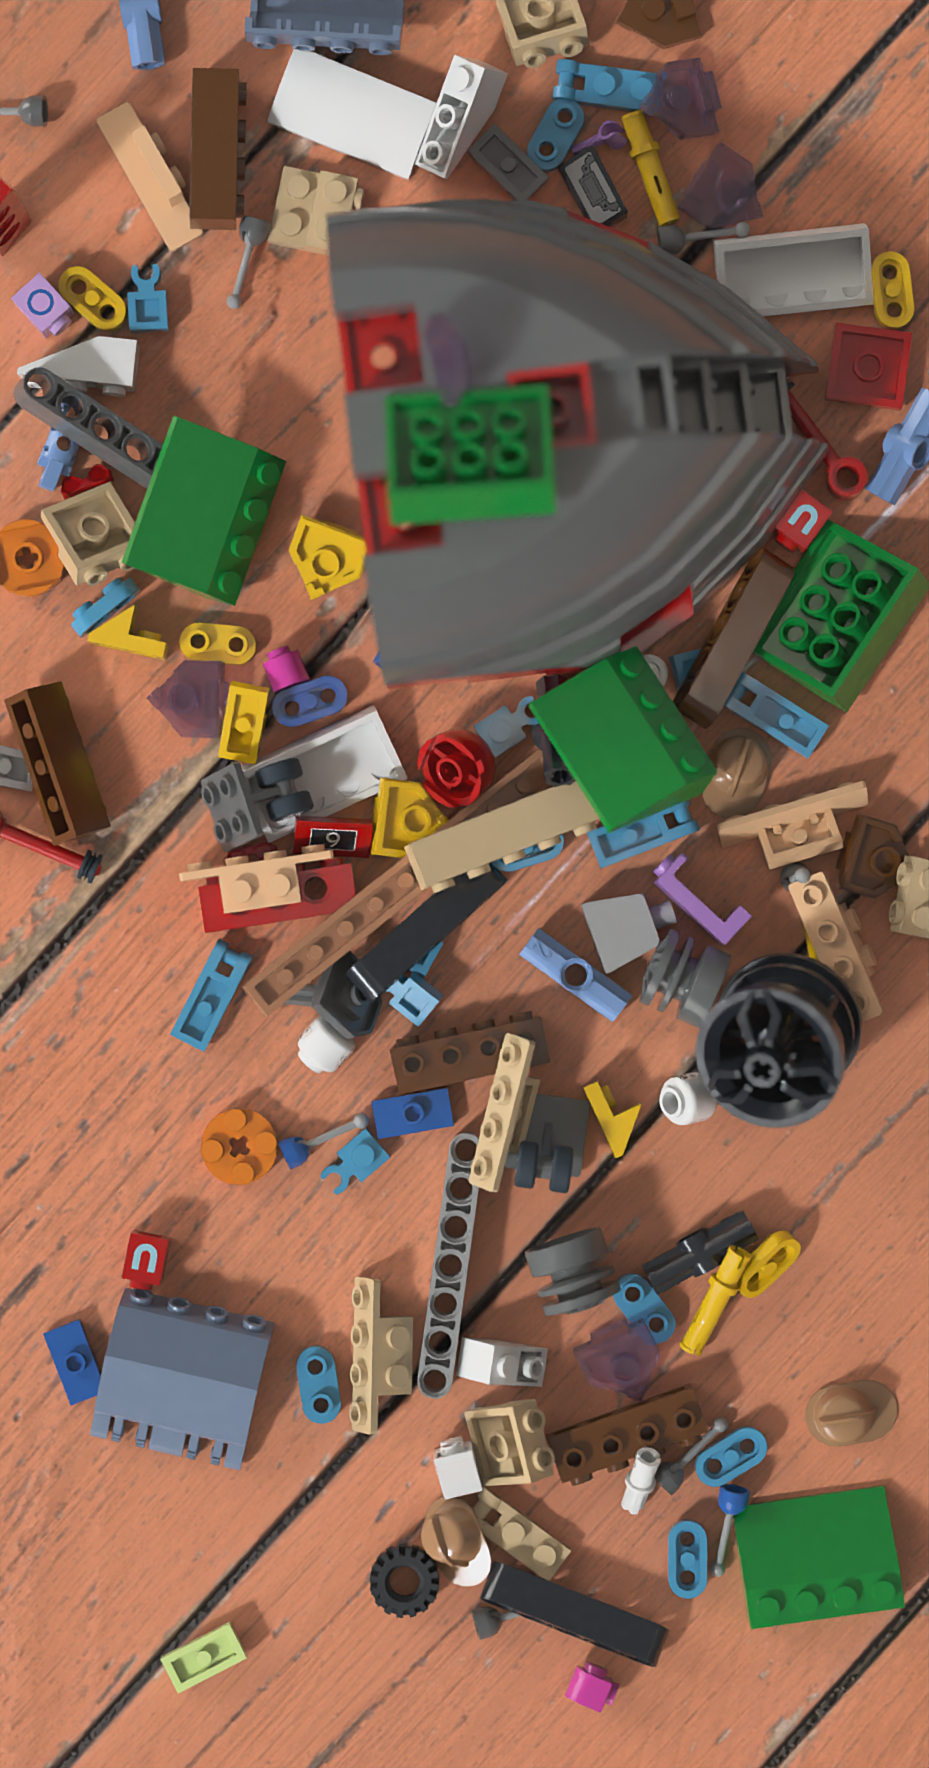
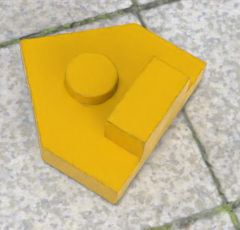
[289,514,366,600]
[371,778,449,858]

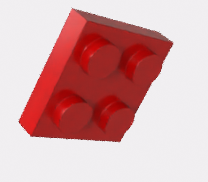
[825,322,912,411]

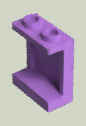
[653,853,751,945]

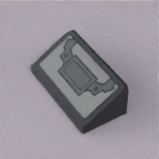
[558,145,628,227]

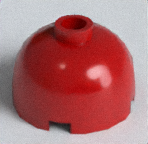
[417,729,496,808]

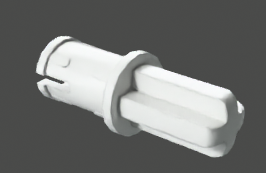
[621,1447,661,1515]

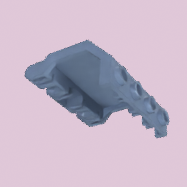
[245,0,404,55]
[90,1288,275,1471]

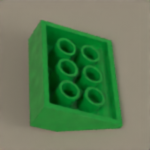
[385,385,556,525]
[121,416,286,606]
[753,519,929,713]
[529,646,718,833]
[733,1485,905,1629]

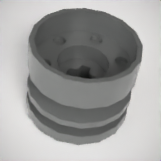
[639,929,732,1028]
[524,1227,621,1316]

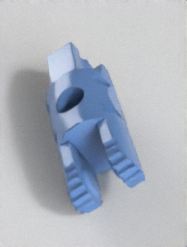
[37,403,80,492]

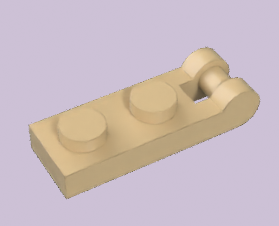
[473,1486,571,1581]

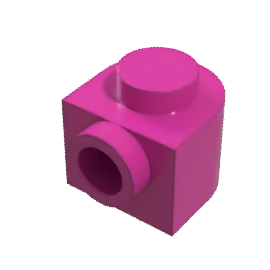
[263,646,310,694]
[565,1661,620,1713]

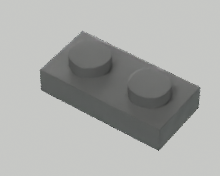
[468,123,549,200]

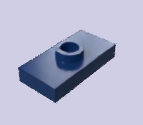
[372,1088,454,1139]
[43,1319,101,1405]

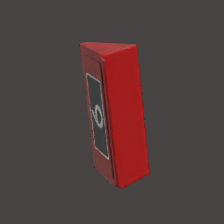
[292,815,373,858]

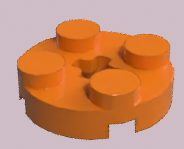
[0,519,65,597]
[200,1108,278,1185]

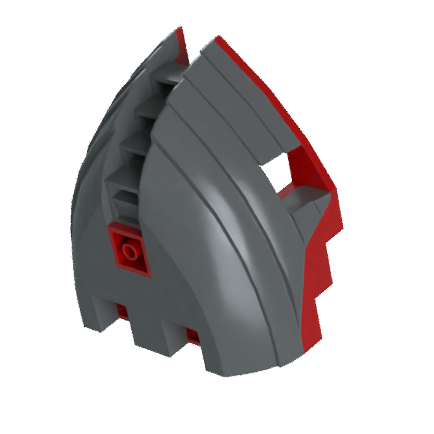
[326,199,829,689]

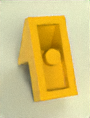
[87,604,169,661]
[218,681,270,765]
[582,1080,642,1158]

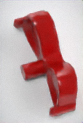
[60,464,114,500]
[224,841,278,863]

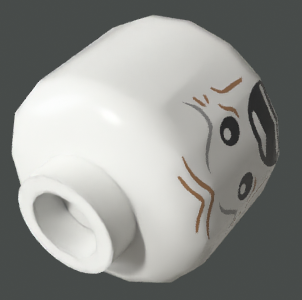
[298,1016,355,1073]
[659,1072,717,1125]

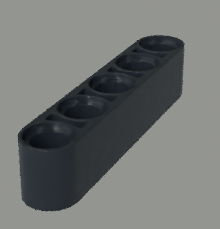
[345,863,508,1003]
[480,1561,669,1667]

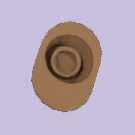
[702,728,772,818]
[805,1380,897,1447]
[421,1497,492,1587]

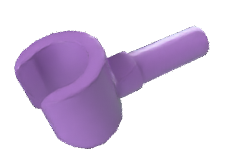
[571,120,627,155]

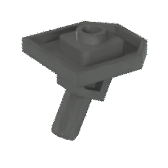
[284,951,382,1039]

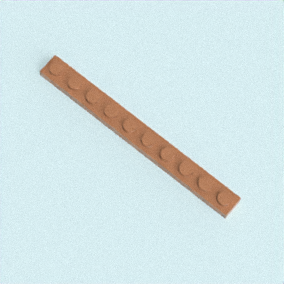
[242,749,554,1017]

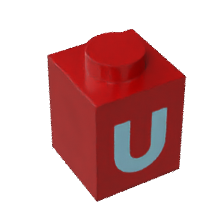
[773,489,833,553]
[122,1230,172,1290]

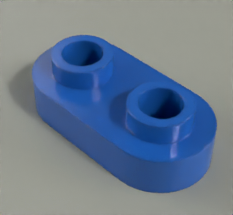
[272,676,348,728]

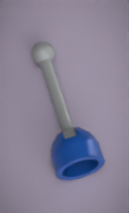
[278,1113,369,1170]
[710,1483,751,1577]

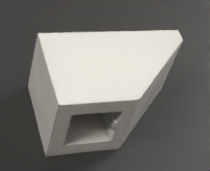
[456,1337,548,1387]
[434,1437,483,1500]

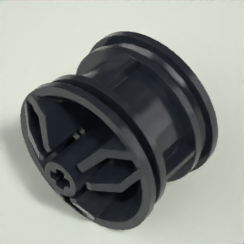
[696,953,863,1128]

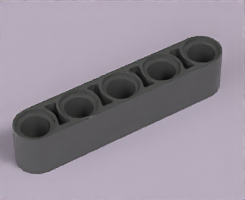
[14,367,163,488]

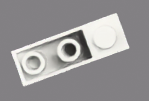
[415,55,508,179]
[17,336,140,397]

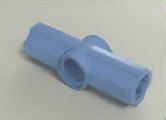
[119,0,165,71]
[865,388,929,505]
[519,928,632,1022]

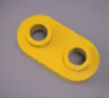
[871,251,914,330]
[58,266,127,332]
[179,623,257,666]
[737,1231,801,1298]

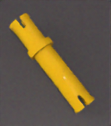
[622,110,680,226]
[679,1245,752,1356]

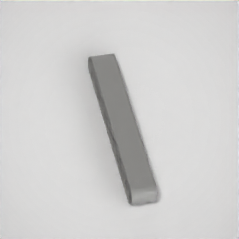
[418,1132,479,1399]

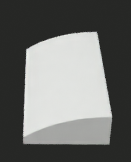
[267,49,437,180]
[713,223,874,317]
[241,705,408,843]

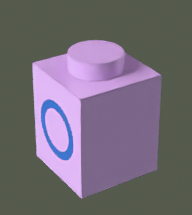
[11,272,74,339]

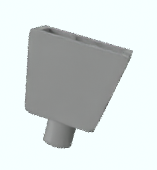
[581,893,677,974]

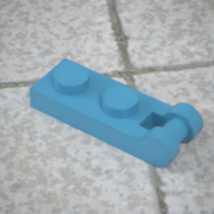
[552,59,663,115]
[723,672,829,759]
[587,800,701,869]
[170,938,253,1052]

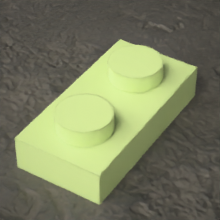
[161,1621,248,1694]

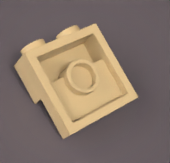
[495,0,589,68]
[268,166,364,255]
[41,482,135,586]
[889,855,929,939]
[464,1399,555,1486]

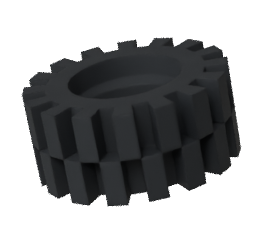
[370,1543,439,1618]

